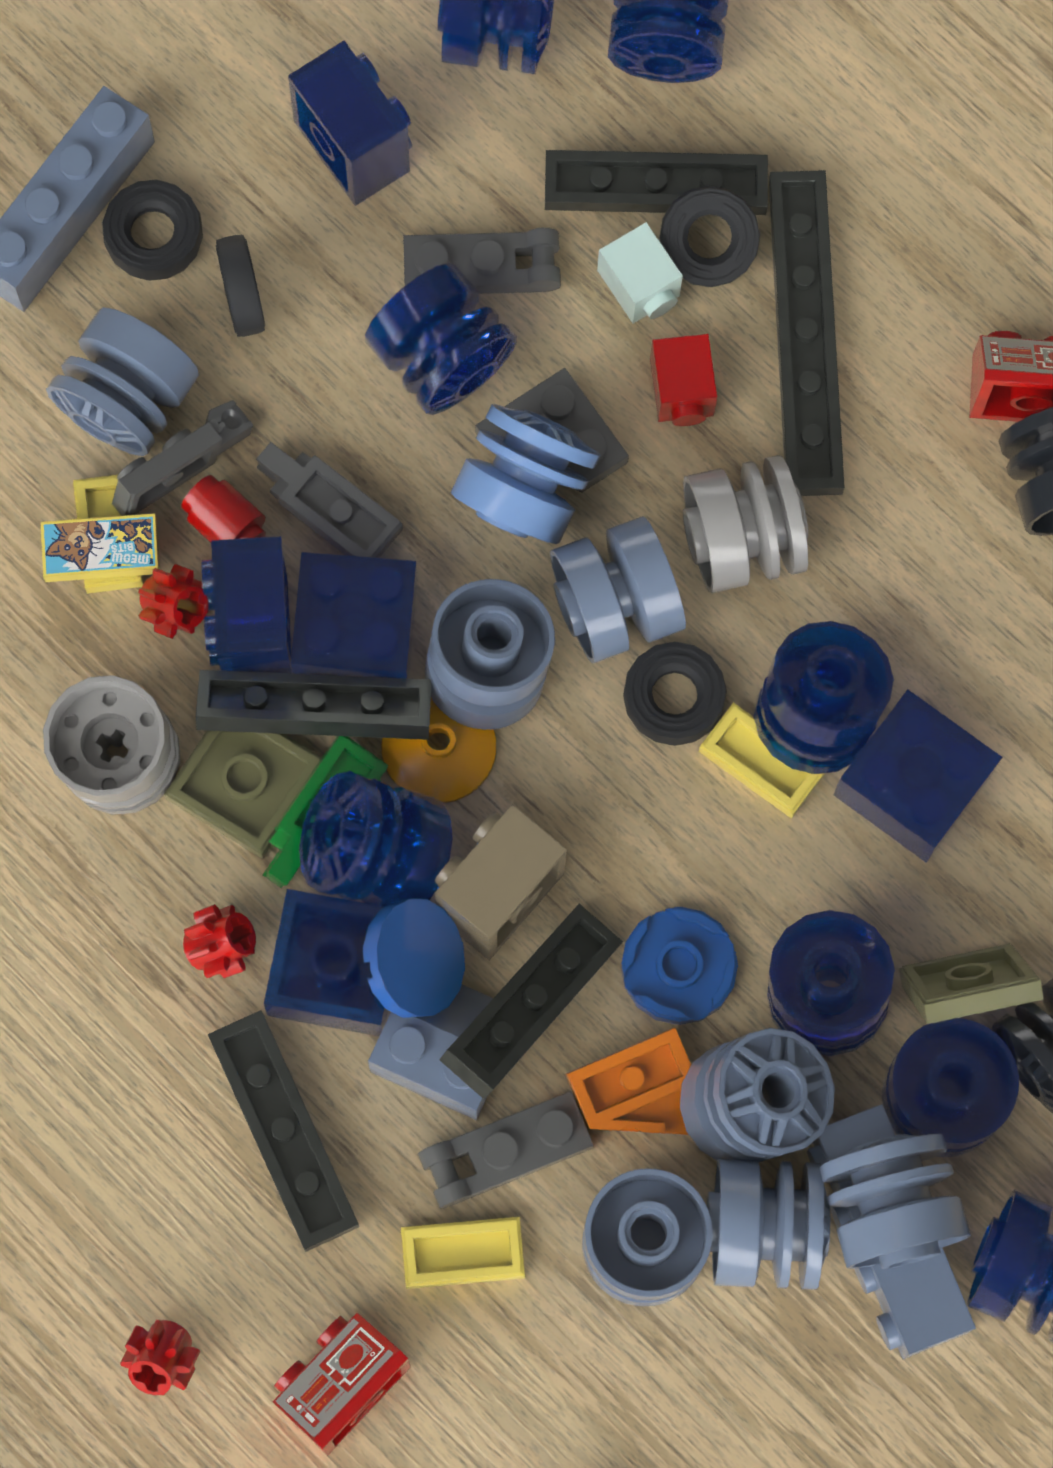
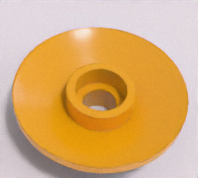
[382,698,496,803]

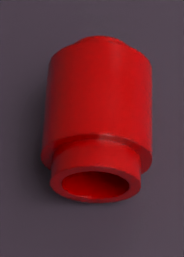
[181,475,266,558]

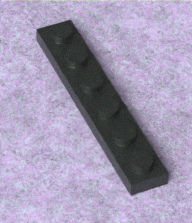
[769,170,845,496]

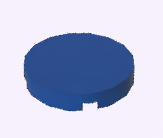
[363,899,465,1018]
[621,907,738,1025]

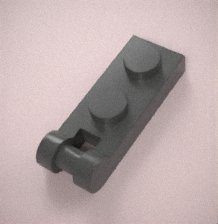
[403,228,561,296]
[418,1091,594,1209]

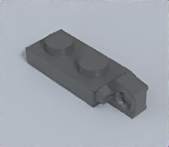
[112,400,253,516]
[256,442,403,572]

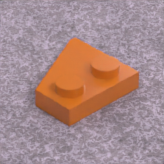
[565,1028,691,1135]

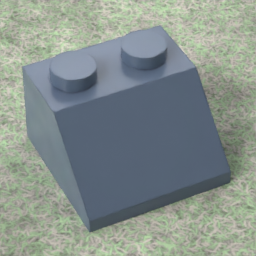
[368,984,493,1121]

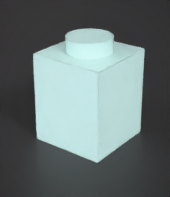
[597,222,683,323]

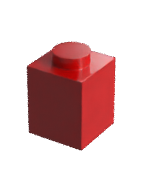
[650,334,717,426]

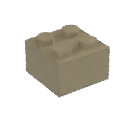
[434,804,567,961]

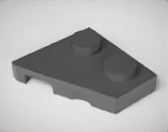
[475,368,629,493]

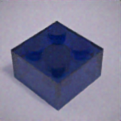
[288,40,412,206]
[201,536,293,674]
[291,552,418,678]
[833,689,1003,863]
[264,889,388,1036]

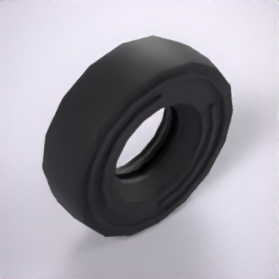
[102,180,203,281]
[659,185,760,287]
[216,235,265,337]
[623,641,727,746]

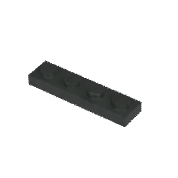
[545,150,768,215]
[196,670,431,740]
[439,903,623,1100]
[208,1010,360,1252]

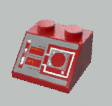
[969,331,1053,422]
[273,1313,411,1456]

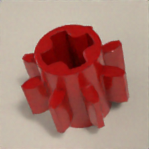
[138,564,209,639]
[183,904,256,978]
[120,1319,200,1395]

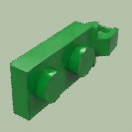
[262,736,389,888]

